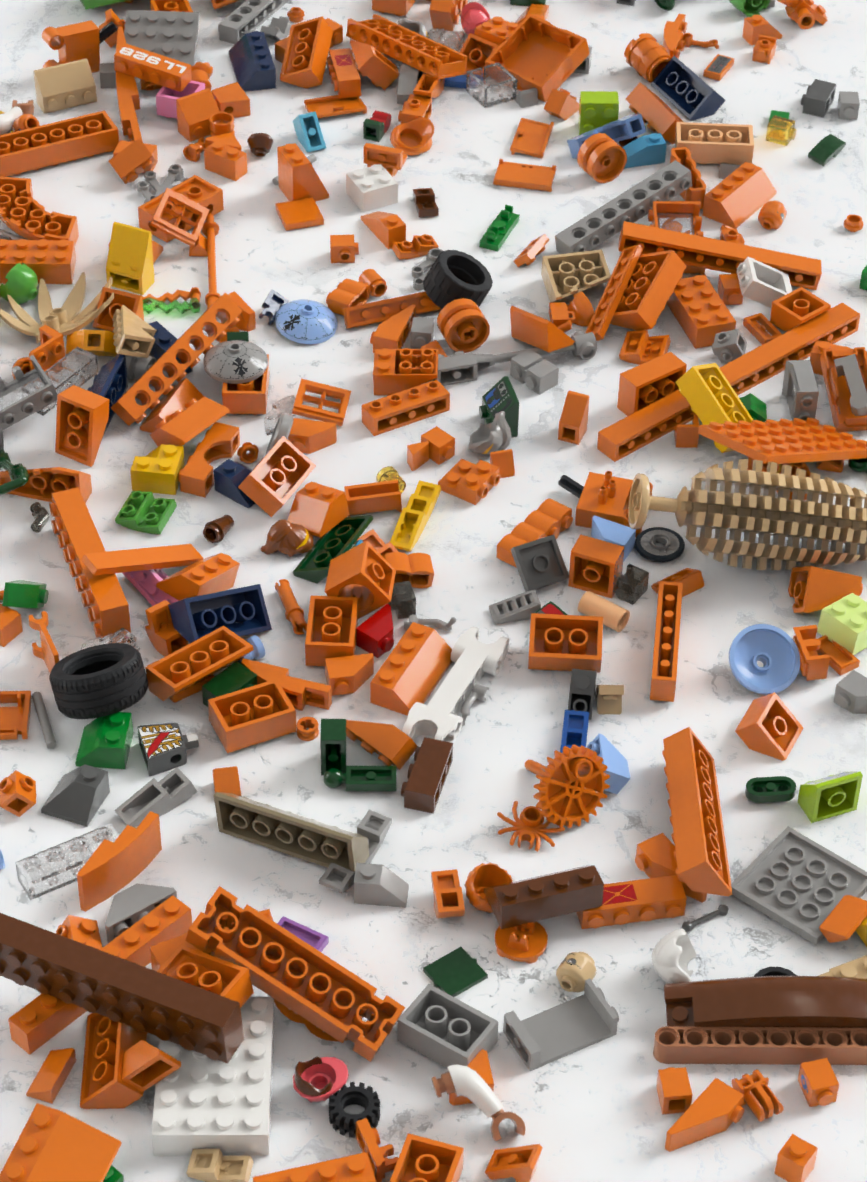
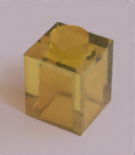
[766,115,797,146]

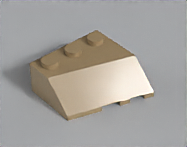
[541,250,611,302]

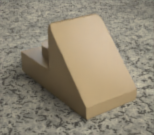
[596,685,624,715]

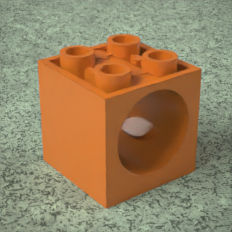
[325,541,396,619]

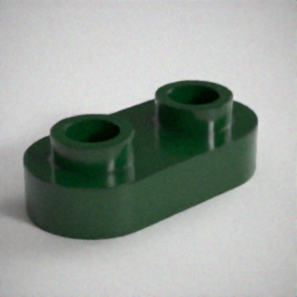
[745,776,796,803]

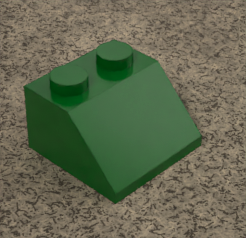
[75,712,133,769]

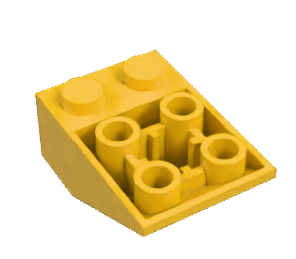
[106,222,155,295]

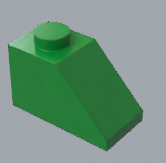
[2,580,49,609]

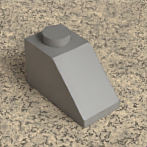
[833,670,867,714]
[354,863,409,908]

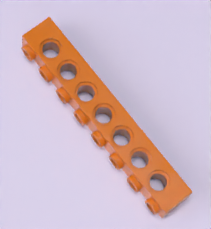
[111,293,242,426]

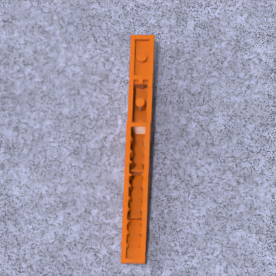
[116,26,143,142]

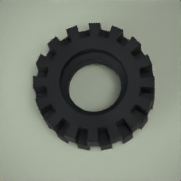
[329,1082,380,1138]

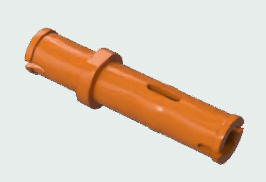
[275,579,307,635]

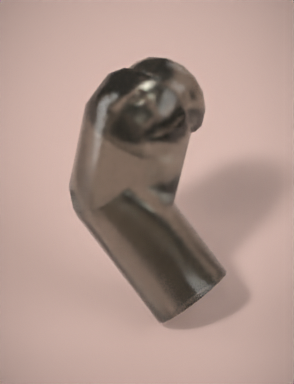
[30,502,50,533]

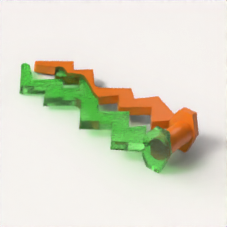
[140,287,201,314]

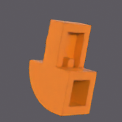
[431,869,465,919]

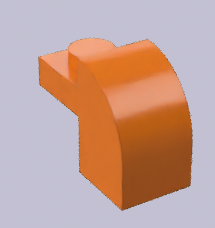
[145,600,188,657]

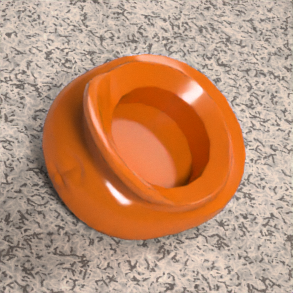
[390,117,434,156]

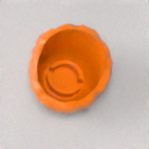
[464,862,512,913]

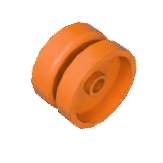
[577,133,627,183]
[437,298,490,353]

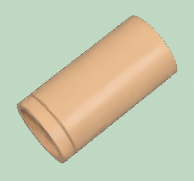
[578,591,630,632]

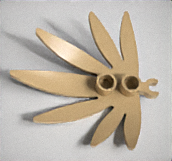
[0,272,114,343]

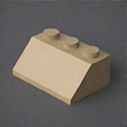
[33,58,97,114]

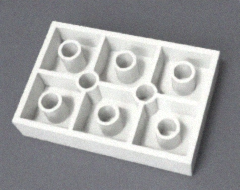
[152,997,275,1156]

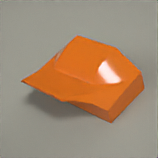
[225,291,256,332]

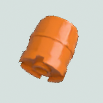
[624,33,672,83]

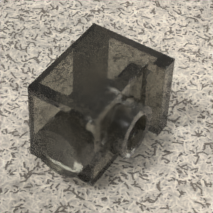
[615,563,649,605]
[388,581,416,619]

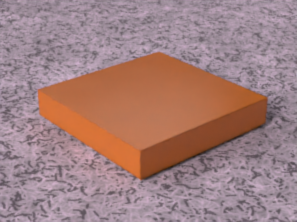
[275,197,324,231]

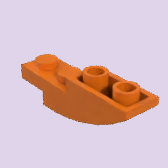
[663,14,687,59]
[241,658,332,711]

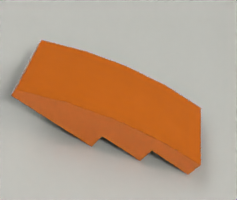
[77,811,162,912]

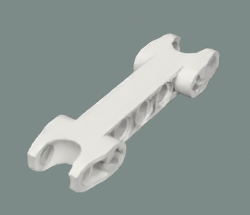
[402,626,510,743]

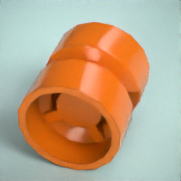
[209,112,235,137]

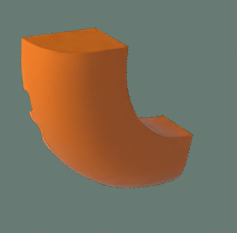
[0,177,79,245]

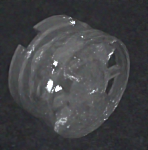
[438,31,465,52]

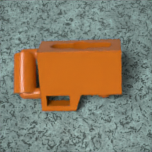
[720,224,745,245]
[549,302,575,332]

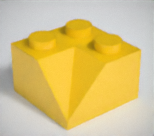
[130,444,185,495]

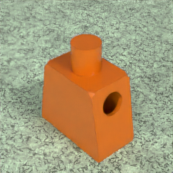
[211,82,251,118]

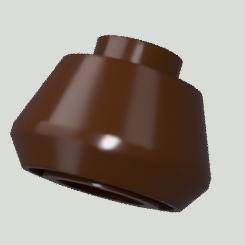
[247,133,273,157]

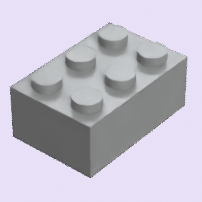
[397,984,498,1068]

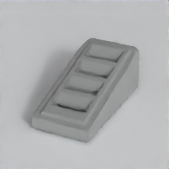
[489,590,541,624]

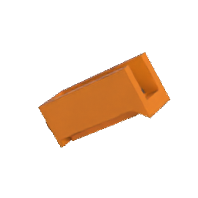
[344,480,402,517]

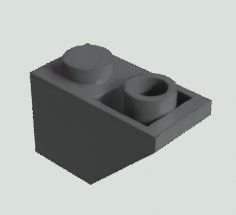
[568,669,597,720]

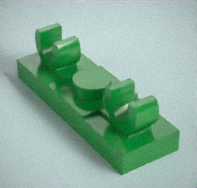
[479,205,520,251]

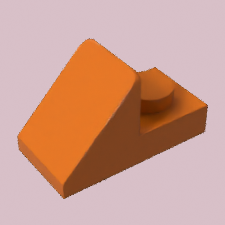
[485,1144,543,1182]

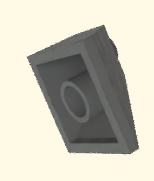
[41,764,110,827]

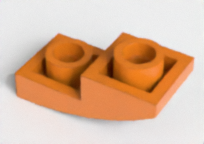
[392,234,439,260]

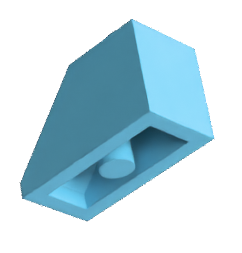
[293,111,326,153]

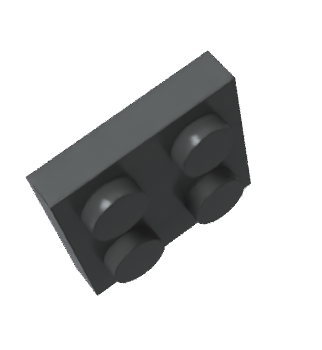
[510,535,569,592]

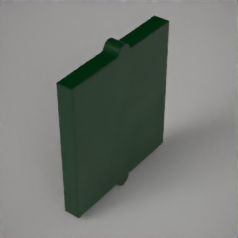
[423,947,488,997]

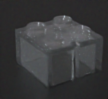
[466,62,517,108]

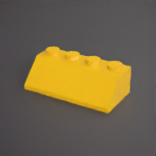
[676,363,753,453]

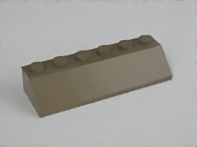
[213,792,370,872]

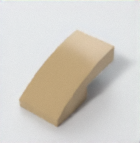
[186,1149,254,1182]

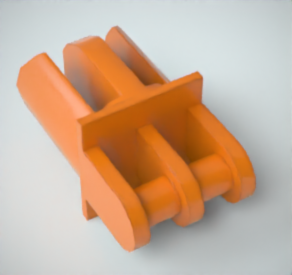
[731,1069,784,1122]

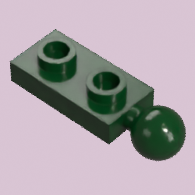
[323,766,396,791]

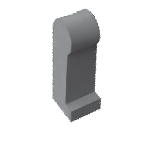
[834,354,867,416]

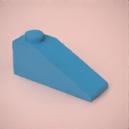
[622,133,667,168]

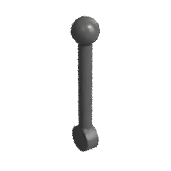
[682,904,729,932]

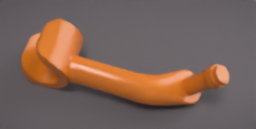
[683,33,719,49]

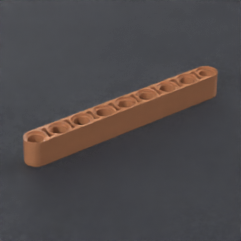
[653,1026,867,1065]

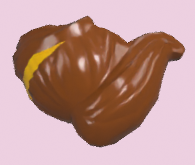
[261,519,314,557]

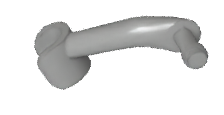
[404,615,456,631]
[460,683,489,726]

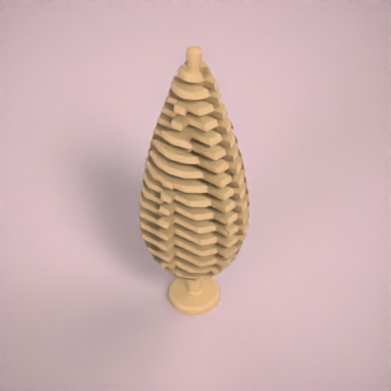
[628,459,867,570]

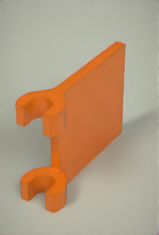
[28,611,59,673]

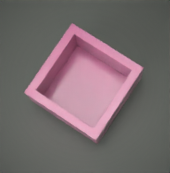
[156,81,205,119]

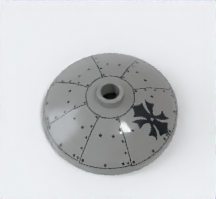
[203,340,268,384]

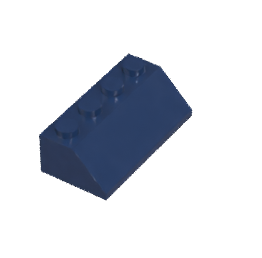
[229,31,276,92]
[651,56,726,121]
[88,354,128,438]
[168,584,272,643]

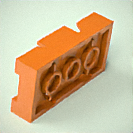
[820,347,867,432]

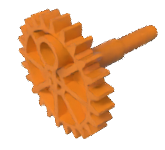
[524,745,610,828]

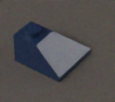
[214,459,255,509]

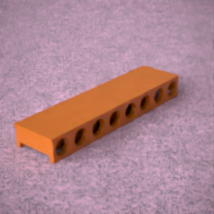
[346,14,467,79]

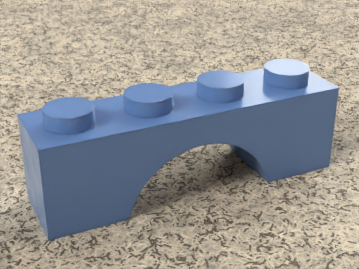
[567,114,646,158]

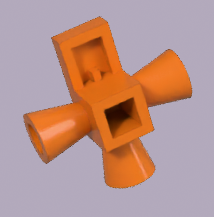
[777,0,828,29]

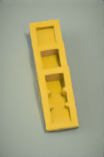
[390,480,441,552]

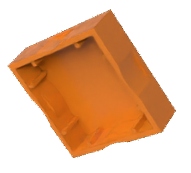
[485,13,590,102]

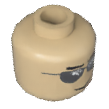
[556,952,596,993]

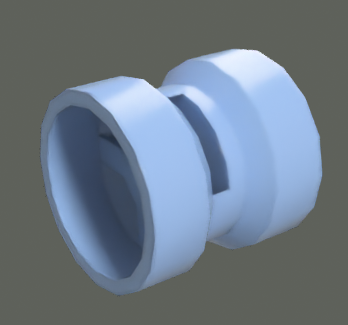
[237,635,265,664]

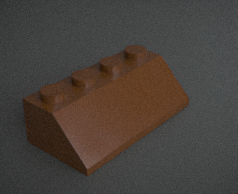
[484,865,604,929]

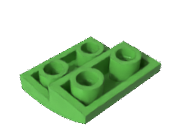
[115,491,177,534]

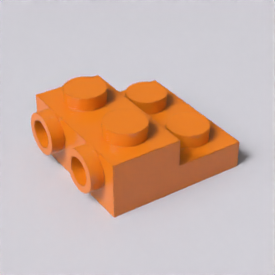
[438,459,501,505]

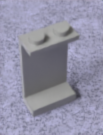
[503,979,619,1071]

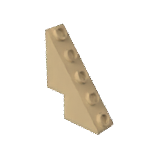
[112,305,156,358]

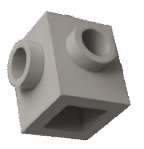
[712,329,747,363]

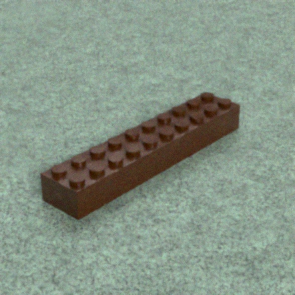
[0,913,244,1064]

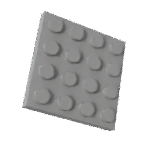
[124,10,200,66]
[731,826,867,945]

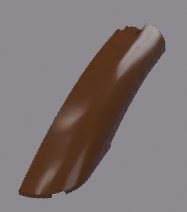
[664,976,867,1028]

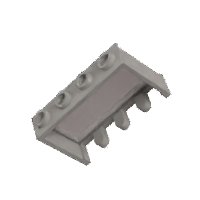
[0,355,57,431]

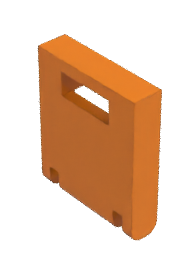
[0,691,32,740]

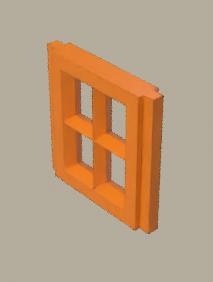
[150,188,209,247]
[292,379,351,426]

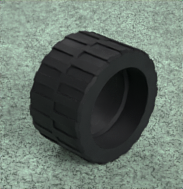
[423,250,493,309]

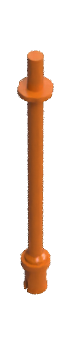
[202,214,220,309]

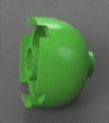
[0,263,38,305]

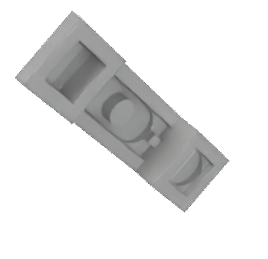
[319,810,392,893]

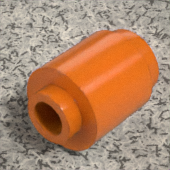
[359,269,387,297]

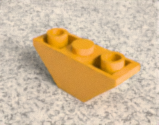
[66,329,118,357]

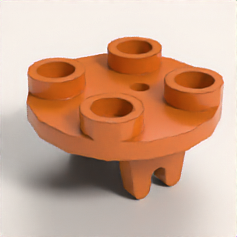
[495,921,548,964]

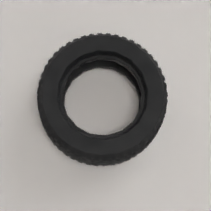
[49,643,148,719]

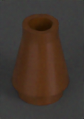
[203,515,234,543]

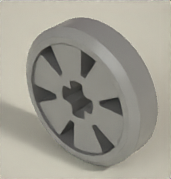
[266,413,294,454]

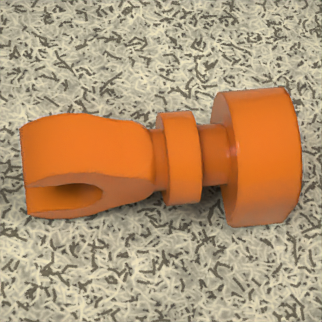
[183,137,205,162]

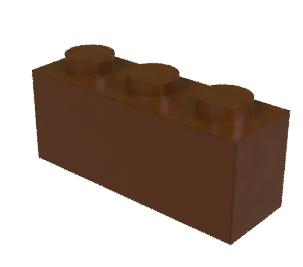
[401,737,453,814]

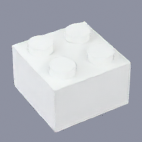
[346,164,398,212]

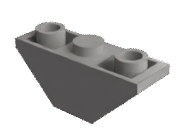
[105,884,177,943]

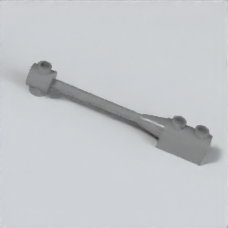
[433,331,597,386]

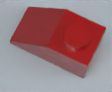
[356,604,394,658]

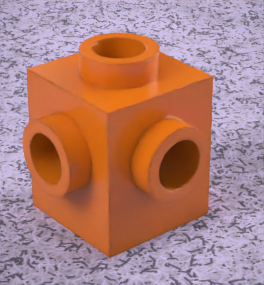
[0,770,37,817]

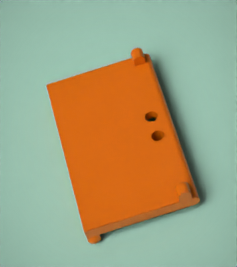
[304,95,367,118]
[510,118,554,159]
[493,159,557,192]

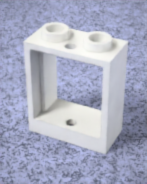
[737,257,792,308]

